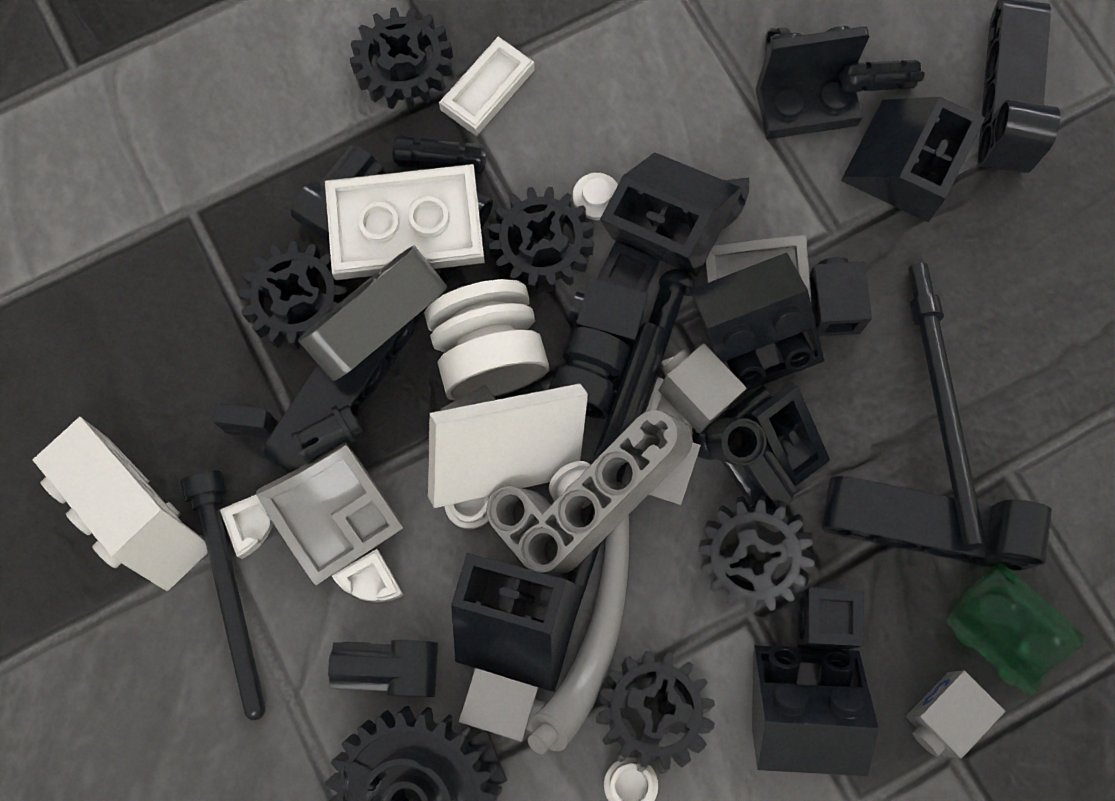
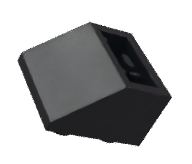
[841,97,985,222]
[600,152,742,276]
[690,252,825,392]
[451,553,584,692]
[752,645,879,776]

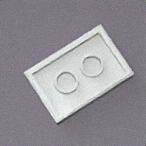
[325,164,485,280]
[428,384,588,508]

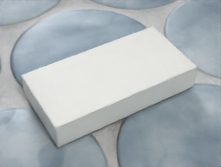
[439,36,535,136]

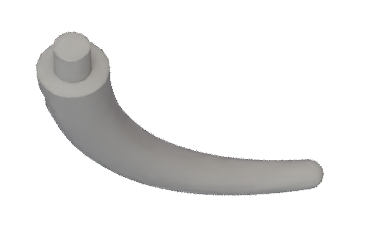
[528,482,629,754]

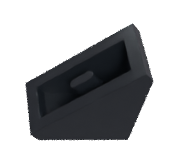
[748,383,830,487]

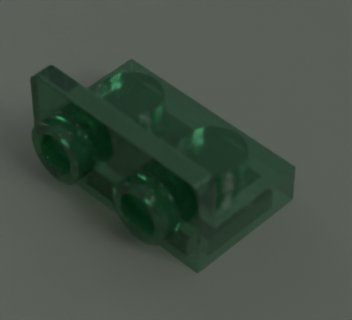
[947,562,1085,697]

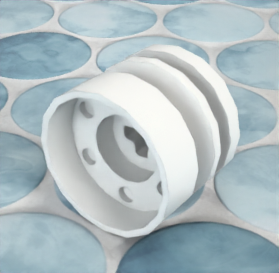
[424,279,549,401]

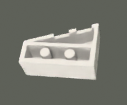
[33,417,208,592]

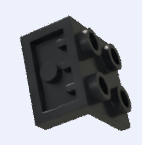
[755,26,870,140]

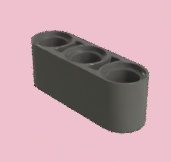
[298,245,447,381]

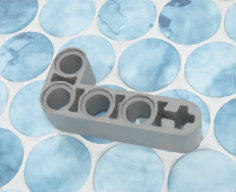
[486,410,693,574]

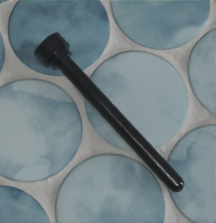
[181,470,266,720]

